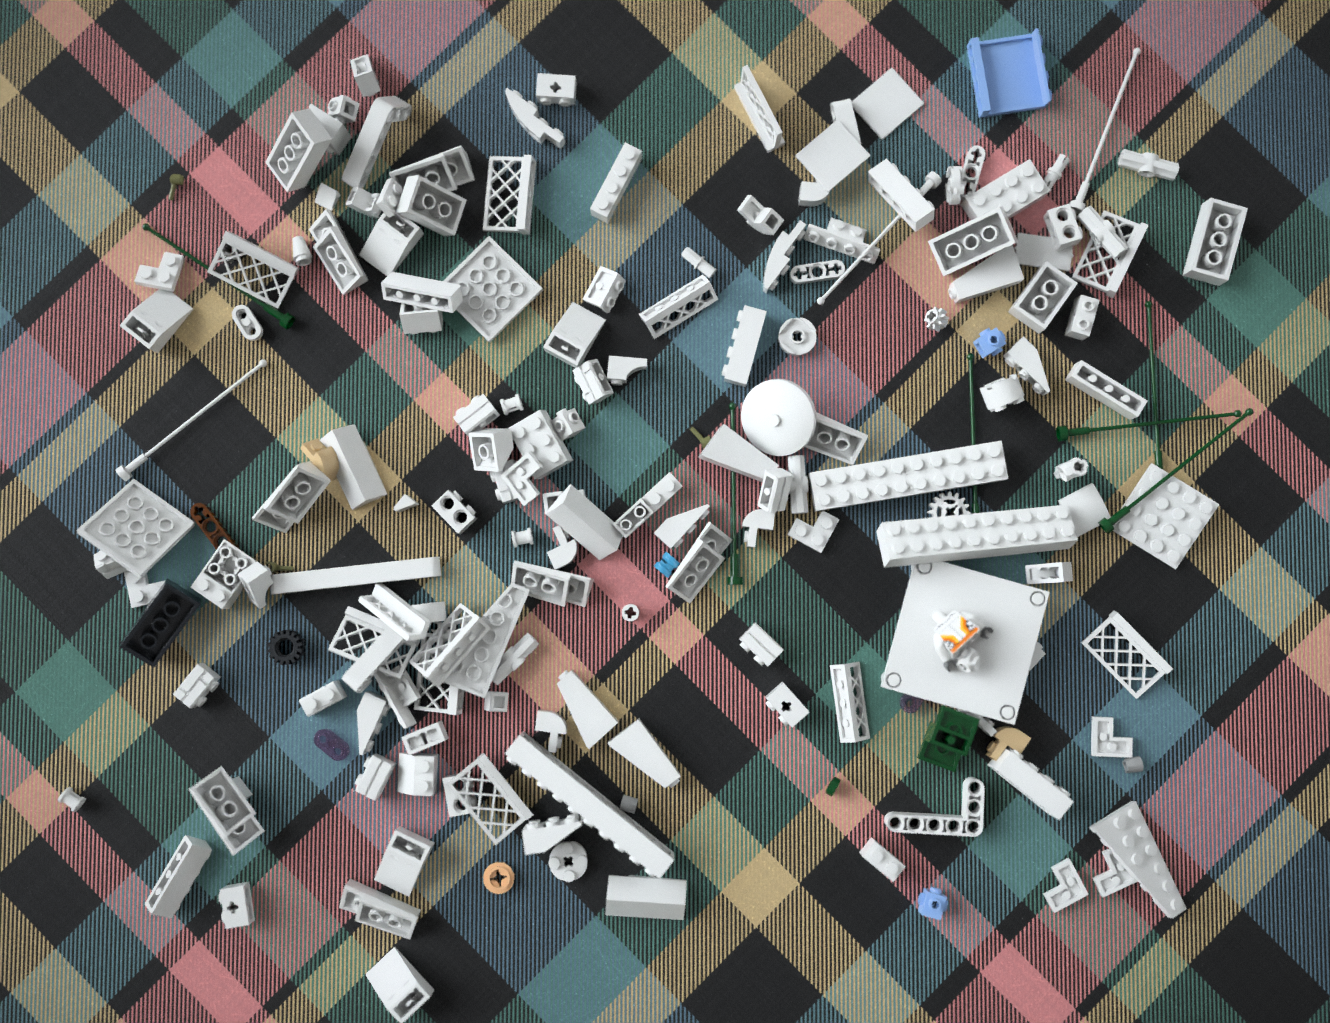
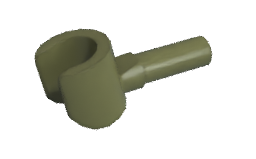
[168,174,184,201]
[690,427,711,448]
[265,562,294,573]

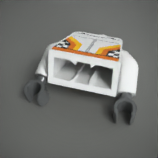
[932,610,993,672]

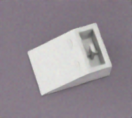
[359,213,424,276]
[120,289,193,353]
[543,302,606,368]
[191,539,256,609]
[522,814,584,855]
[374,826,434,897]
[366,947,434,1023]

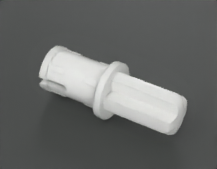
[681,247,717,279]

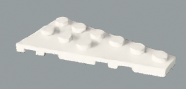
[444,583,530,699]
[1089,801,1187,918]

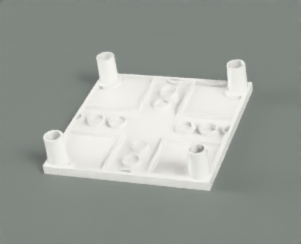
[880,562,1050,725]

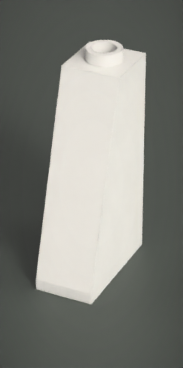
[948,245,1024,304]
[698,424,779,482]
[557,670,619,749]
[608,718,681,788]

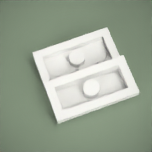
[1058,483,1110,537]

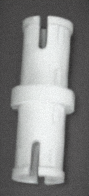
[1044,154,1070,191]

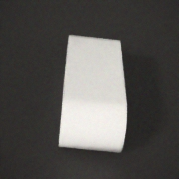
[830,99,861,144]

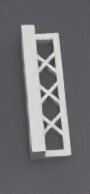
[639,275,718,339]
[358,583,431,641]
[830,662,870,743]

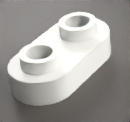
[232,305,263,341]

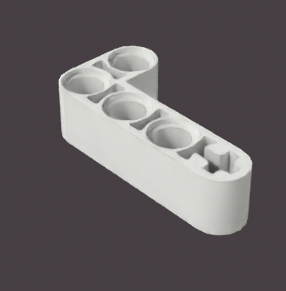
[342,626,406,693]

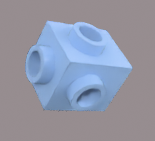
[973,327,1007,359]
[918,887,948,920]

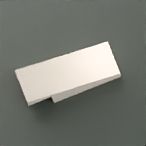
[389,145,475,192]
[309,208,368,295]
[804,412,868,465]
[320,424,387,510]
[252,461,330,533]
[545,484,623,560]
[665,522,732,603]
[511,561,594,607]
[189,766,264,855]
[606,875,687,920]
[339,879,421,939]

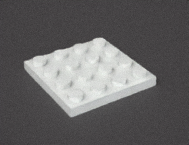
[443,236,543,343]
[1113,463,1219,569]
[77,479,195,579]

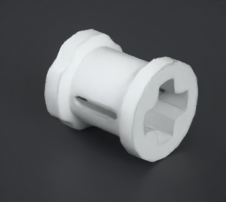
[500,394,524,416]
[511,528,534,548]
[622,604,639,621]
[58,787,86,812]

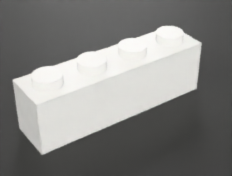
[590,142,642,223]
[868,159,935,232]
[381,272,463,313]
[721,305,767,387]
[1065,360,1147,420]
[145,835,212,919]

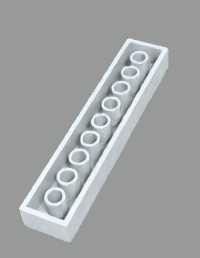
[808,441,1008,512]
[876,505,1078,568]
[505,731,674,879]

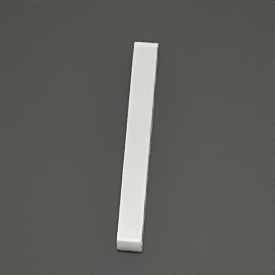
[270,557,441,595]

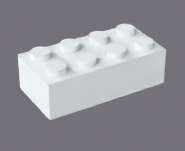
[265,108,332,192]
[960,159,1050,220]
[1182,198,1248,286]
[928,206,1018,276]
[987,748,1074,820]

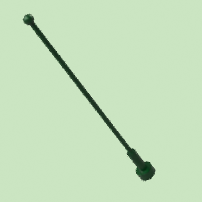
[142,223,295,330]
[1145,301,1163,469]
[967,353,980,514]
[727,402,743,585]
[1098,408,1254,534]
[1056,410,1242,441]

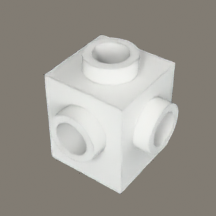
[328,95,360,125]
[551,408,585,441]

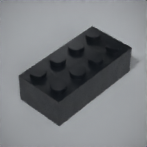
[120,578,201,667]

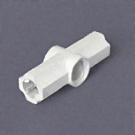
[1118,149,1179,181]
[1077,206,1128,259]
[787,455,808,514]
[1053,458,1088,482]
[492,632,539,685]

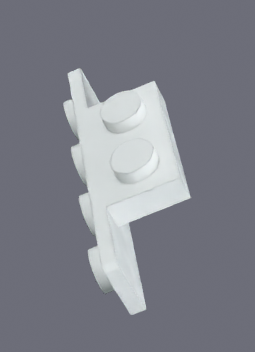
[804,218,880,264]
[374,665,421,729]

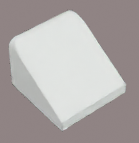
[315,183,341,211]
[393,494,419,512]
[484,691,509,712]

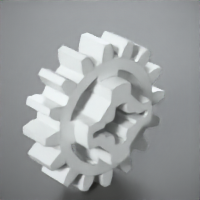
[927,492,970,518]

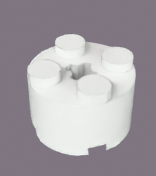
[979,374,1025,412]

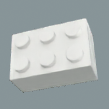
[396,175,466,236]
[1008,261,1078,334]
[508,410,573,479]

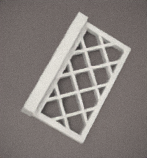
[734,65,785,153]
[483,155,536,235]
[1071,210,1148,298]
[207,231,300,309]
[409,603,491,687]
[328,606,420,680]
[1081,611,1173,699]
[414,633,464,715]
[447,753,533,845]

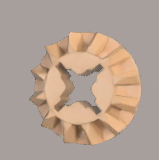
[483,862,515,894]

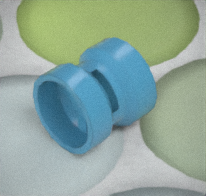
[654,552,680,578]

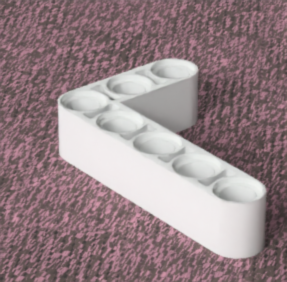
[342,96,412,188]
[884,777,985,837]

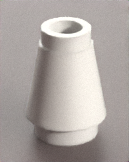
[292,236,312,266]

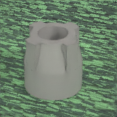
[1122,756,1143,773]
[619,794,638,814]

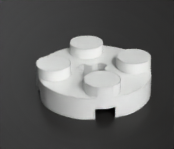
[945,166,964,205]
[778,318,816,357]
[549,841,588,882]

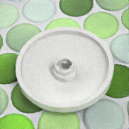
[741,379,817,456]

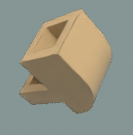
[300,438,339,481]
[985,726,1031,761]

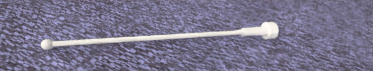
[1070,48,1141,214]
[817,172,942,305]
[116,359,267,481]

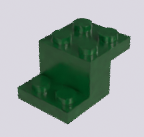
[917,705,980,772]

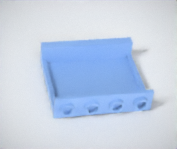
[967,28,1052,118]

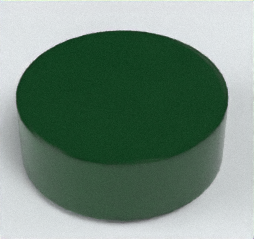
[825,777,841,797]

